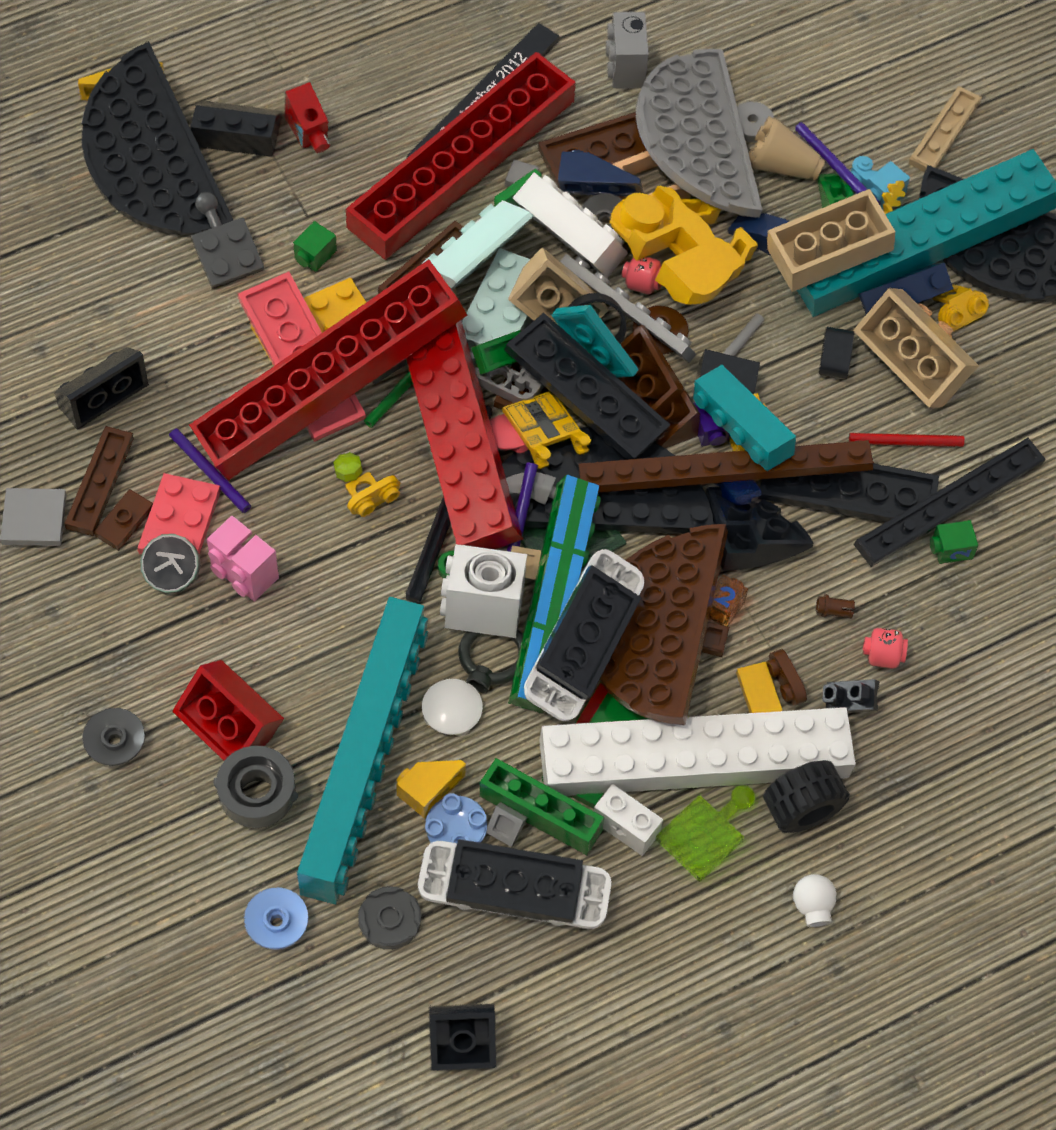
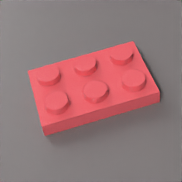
[137,473,221,554]

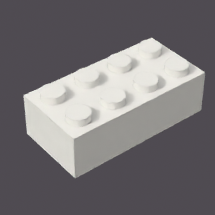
[513,173,628,278]

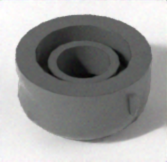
[213,746,298,828]

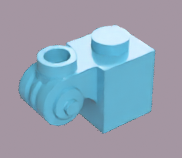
[851,156,910,210]

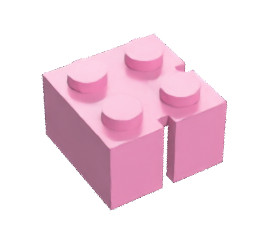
[207,516,279,602]

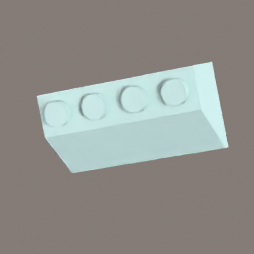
[422,200,533,290]

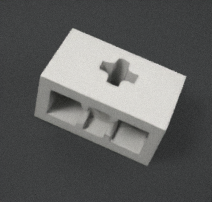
[594,784,663,856]

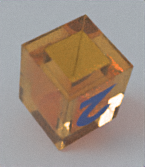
[709,574,748,626]

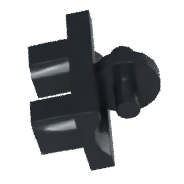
[822,679,880,713]

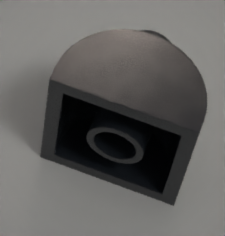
[429,1003,496,1071]

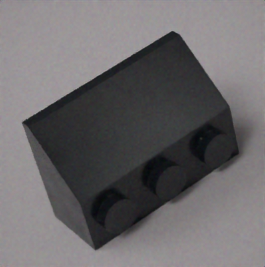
[190,101,283,157]
[54,347,149,430]

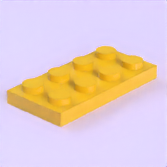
[250,277,366,366]

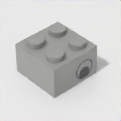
[606,12,649,89]

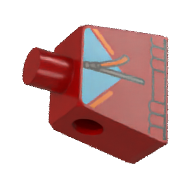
[284,82,330,153]

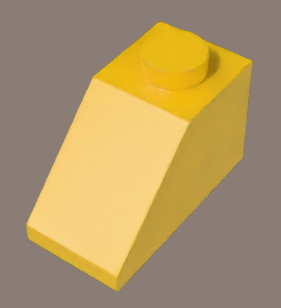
[396,760,466,819]

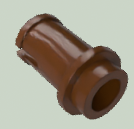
[816,594,855,619]

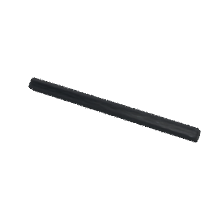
[406,405,492,604]

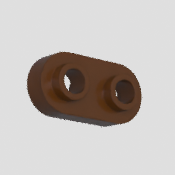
[766,649,807,706]

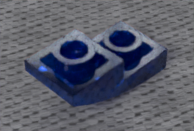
[713,480,761,505]

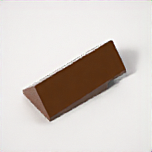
[617,324,700,448]

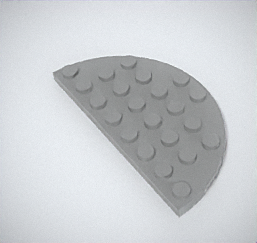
[636,49,763,218]

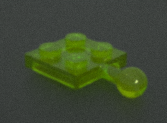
[656,785,755,882]

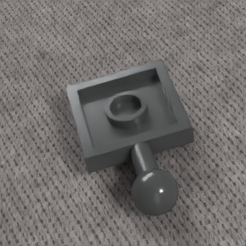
[191,192,264,289]

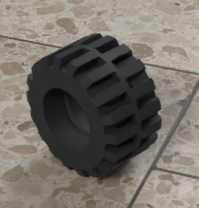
[763,760,850,833]

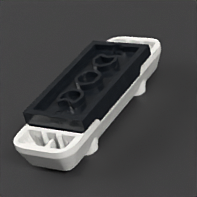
[524,550,644,721]
[418,839,611,929]

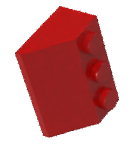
[172,660,284,761]

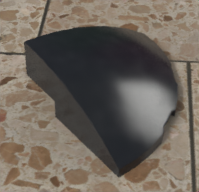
[706,487,814,571]

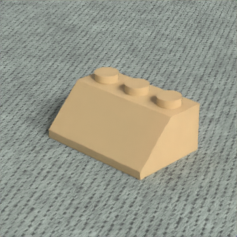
[508,247,609,325]

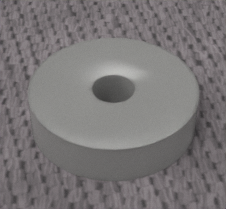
[737,101,774,143]

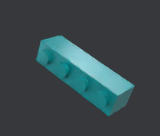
[693,365,796,471]

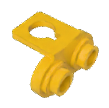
[932,285,989,331]
[345,472,401,517]

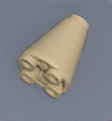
[749,116,825,180]

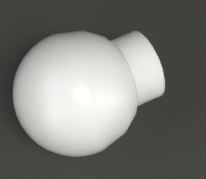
[793,874,837,927]

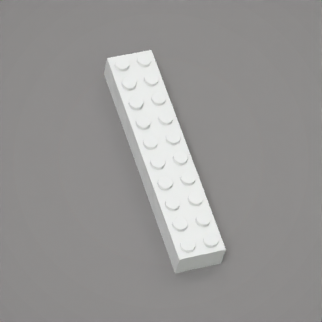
[539,707,856,796]

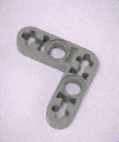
[471,353,544,403]

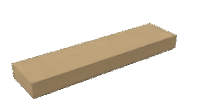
[908,86,982,172]

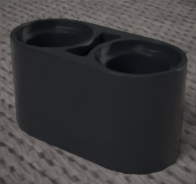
[819,327,854,379]

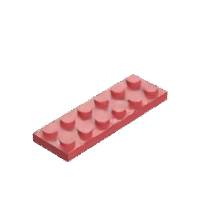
[238,271,366,442]

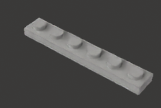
[560,254,696,363]

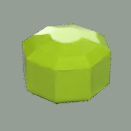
[333,452,363,482]

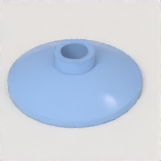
[244,887,308,949]

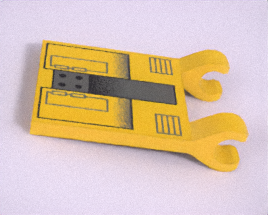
[502,391,591,469]

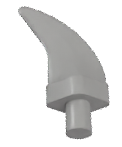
[506,472,556,505]

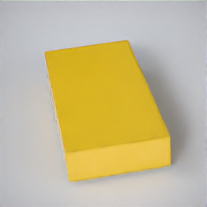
[736,662,783,713]

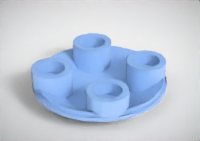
[425,793,487,843]

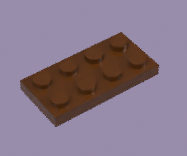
[538,112,647,189]

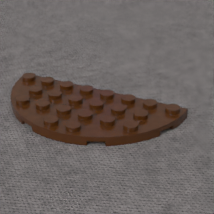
[599,524,728,725]

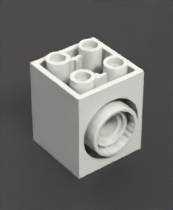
[440,544,527,638]

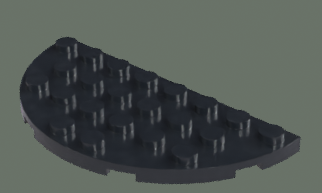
[82,41,234,236]
[919,165,1056,302]
[502,427,714,534]

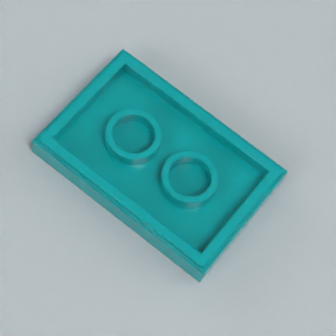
[551,305,639,377]

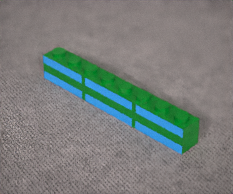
[508,474,600,714]

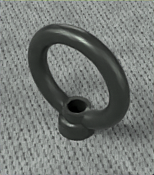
[458,629,523,693]

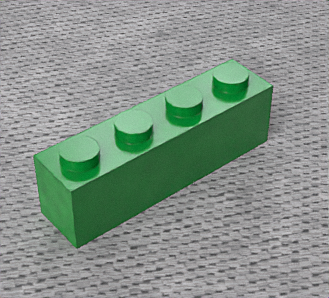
[480,758,604,856]

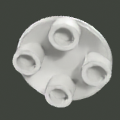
[422,679,483,736]

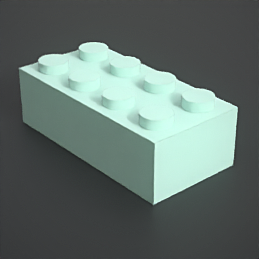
[462,248,533,368]

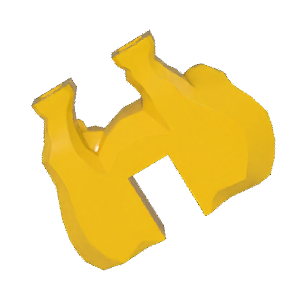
[610,186,758,305]

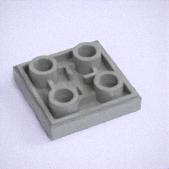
[0,488,66,546]

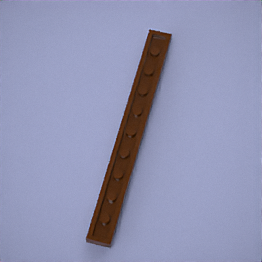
[579,440,874,493]

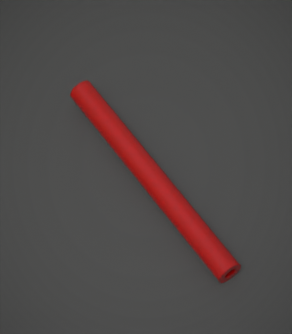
[849,433,965,447]

